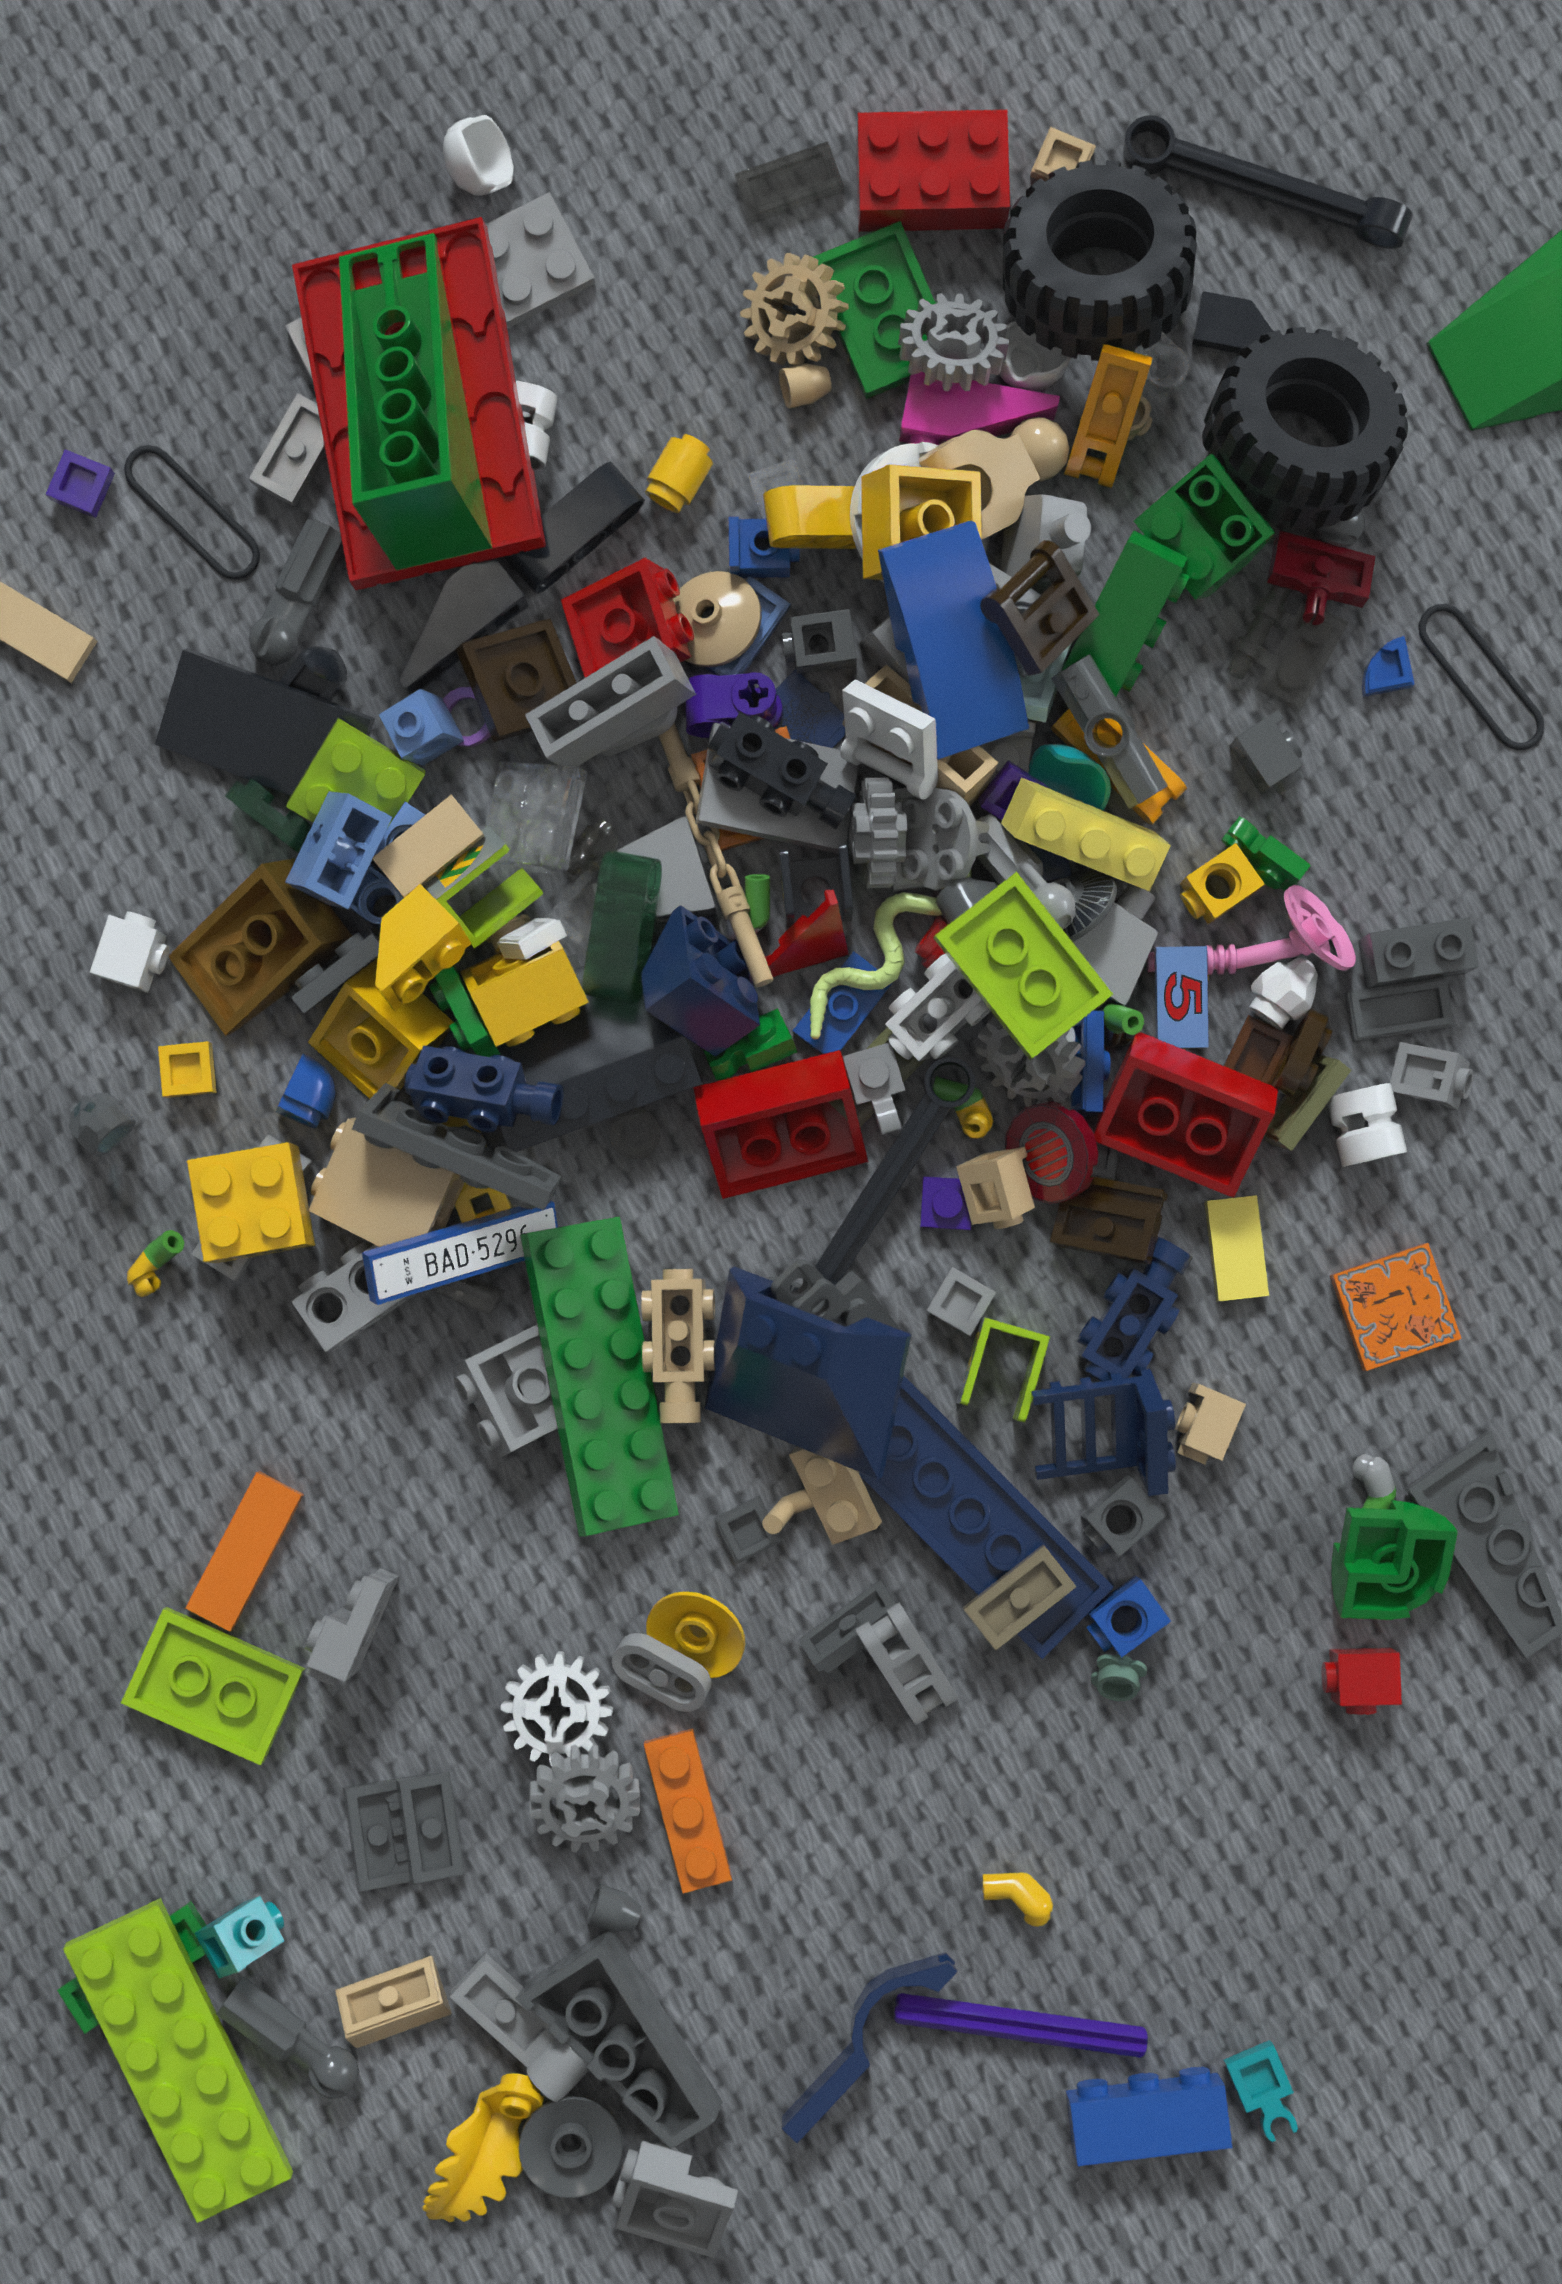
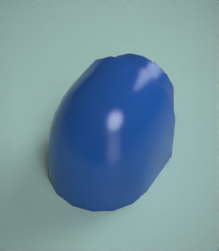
[276,1053,336,1128]

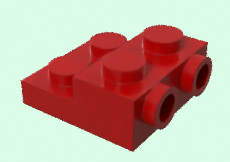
[561,557,694,678]

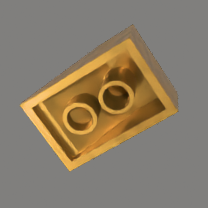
[168,858,352,1036]

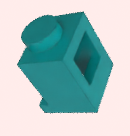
[195,1896,285,1978]

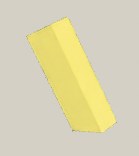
[1205,1195,1269,1302]

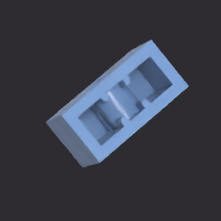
[285,791,392,909]

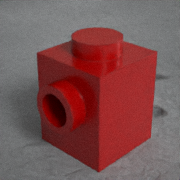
[1321,1647,1402,1715]

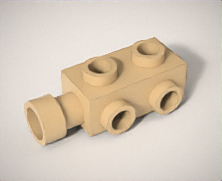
[641,1269,716,1423]

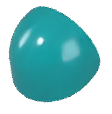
[1028,744,1111,810]

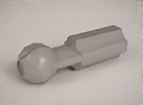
[976,814,1076,930]

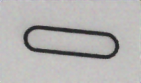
[124,445,260,580]
[1419,604,1545,750]

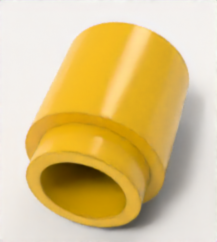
[645,434,713,513]

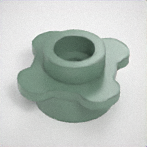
[1091,1654,1147,1701]

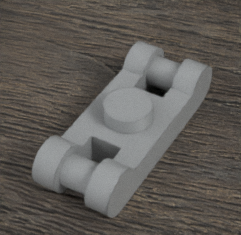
[855,1602,959,1725]

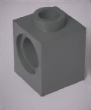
[1081,1475,1166,1557]

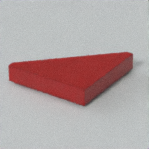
[765,889,849,977]

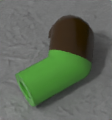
[1103,1003,1144,1047]

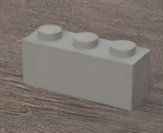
[525,636,696,772]

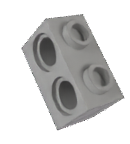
[291,1242,416,1352]

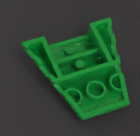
[1427,230,1562,431]

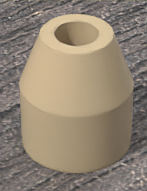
[779,363,831,409]

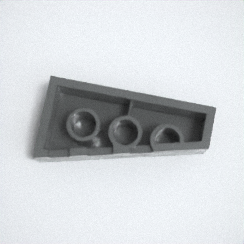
[515,1930,723,2149]

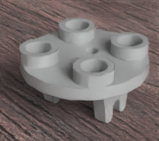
[901,788,990,890]

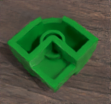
[1331,1500,1458,1620]

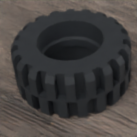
[1003,160,1197,361]
[1202,327,1408,529]

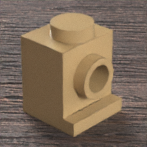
[956,1147,1035,1229]
[1175,1383,1246,1465]

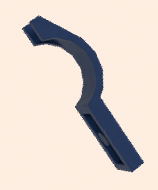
[782,1952,958,2143]

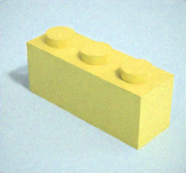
[1001,777,1171,892]

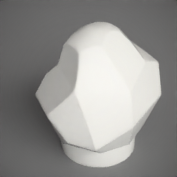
[1249,957,1318,1030]

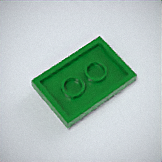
[813,221,935,399]

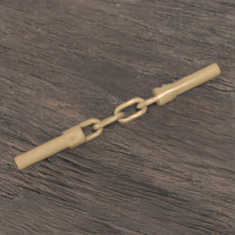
[659,722,774,987]

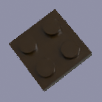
[456,618,577,743]

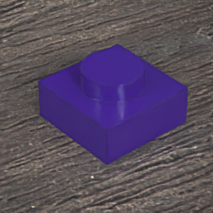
[45,449,115,518]
[978,760,1048,820]
[920,1176,971,1230]

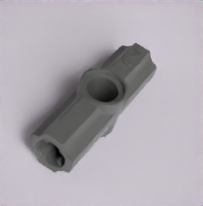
[1051,654,1168,809]

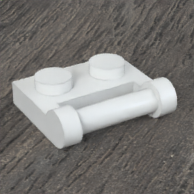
[840,679,938,799]

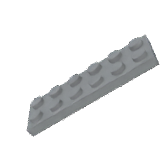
[285,192,596,380]

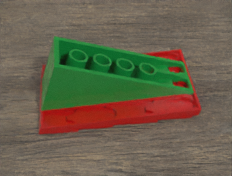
[292,217,546,590]

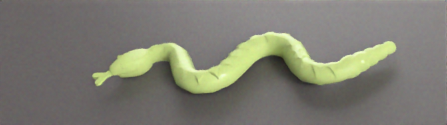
[810,869,972,1039]

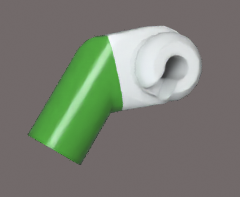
[719,874,770,940]

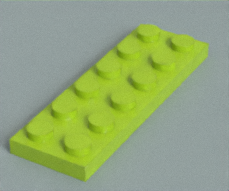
[63,1898,293,2223]

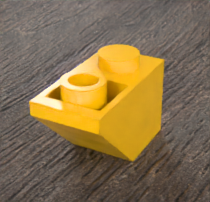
[375,884,471,1011]

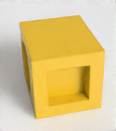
[1180,843,1265,925]

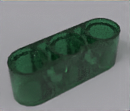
[583,850,662,1005]

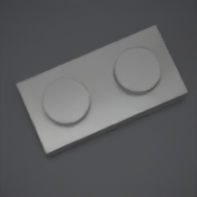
[249,393,326,508]

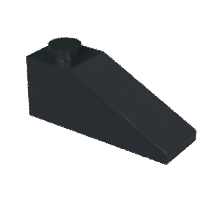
[400,559,528,695]

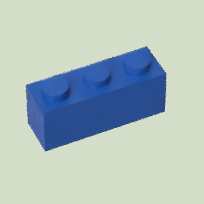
[1066,2067,1233,2166]

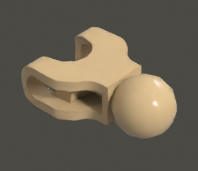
[918,417,1070,539]

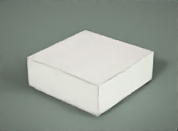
[497,918,567,960]

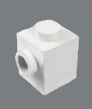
[90,911,169,993]

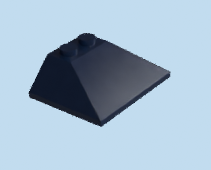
[704,1267,912,1479]

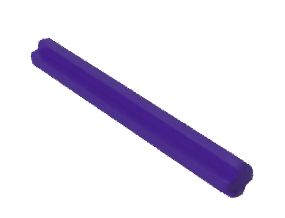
[894,1993,1148,2058]

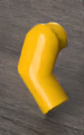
[982,1872,1053,1927]

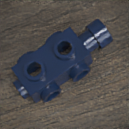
[405,1045,563,1132]
[1076,1237,1193,1381]

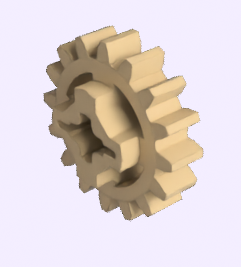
[740,253,849,366]

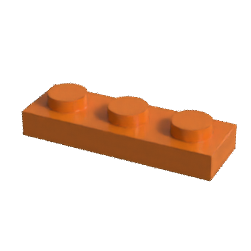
[643,1728,732,1894]

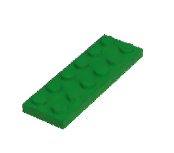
[520,1216,679,1537]

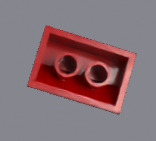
[693,1050,869,1199]

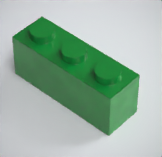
[1062,531,1190,697]

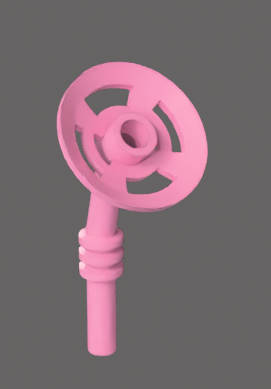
[1146,885,1356,975]

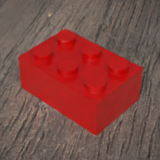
[856,109,1010,232]
[1094,1032,1278,1198]

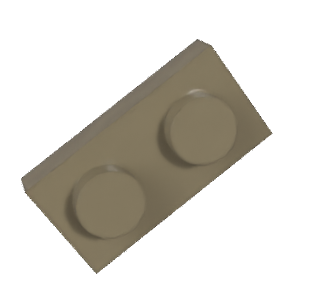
[963,1545,1077,1651]

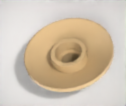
[673,571,762,667]

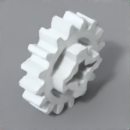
[501,1651,613,1766]

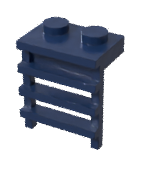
[1031,1369,1176,1496]

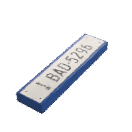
[362,1200,558,1305]

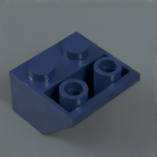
[641,905,760,1057]

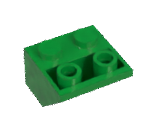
[1133,454,1275,600]

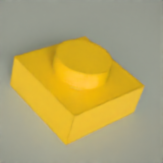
[158,1041,216,1098]

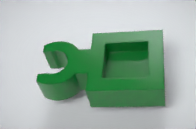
[1221,816,1311,892]
[702,1008,798,1081]

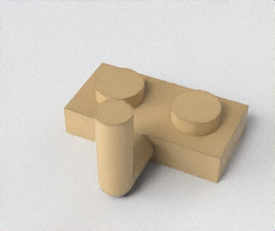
[763,1447,882,1545]

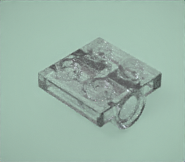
[486,761,588,874]

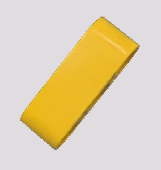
[763,485,857,549]

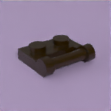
[980,540,1099,676]

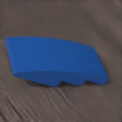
[878,520,1029,759]

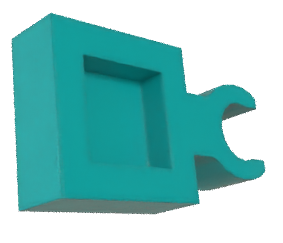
[1224,2040,1298,2142]

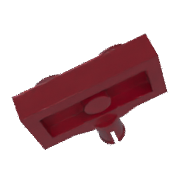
[1267,530,1376,625]

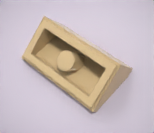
[335,1955,452,2048]

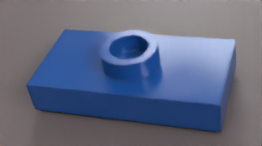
[792,951,893,1054]
[1070,1011,1111,1119]

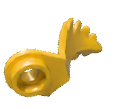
[422,2073,544,2222]

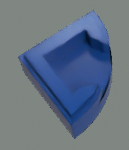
[1362,636,1415,697]

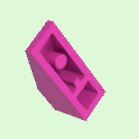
[899,372,1060,445]

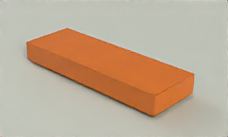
[185,1471,304,1632]

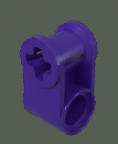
[686,672,783,738]

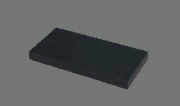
[155,648,375,795]

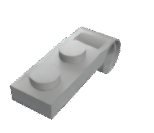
[450,1953,589,2102]

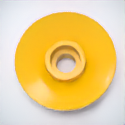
[646,1592,745,1679]

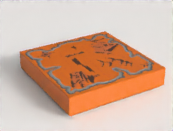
[1330,1243,1462,1371]

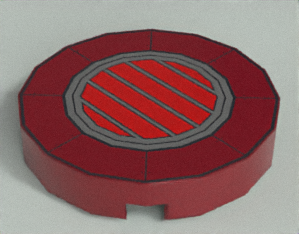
[1005,1101,1098,1204]

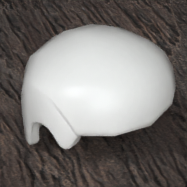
[443,115,514,196]
[999,321,1071,392]

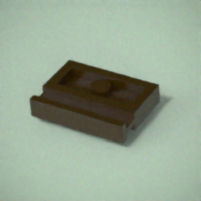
[1050,1176,1168,1265]

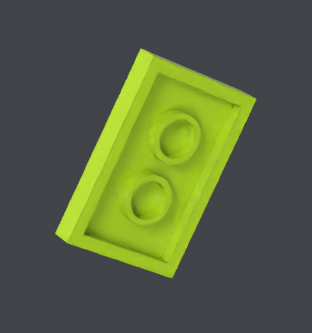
[933,872,1113,1060]
[121,1607,306,1766]

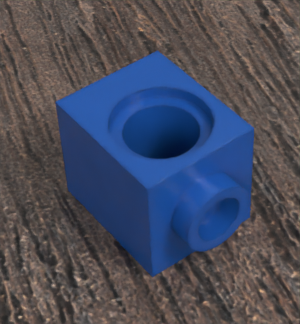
[1086,1575,1171,1658]

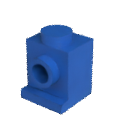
[729,517,800,578]

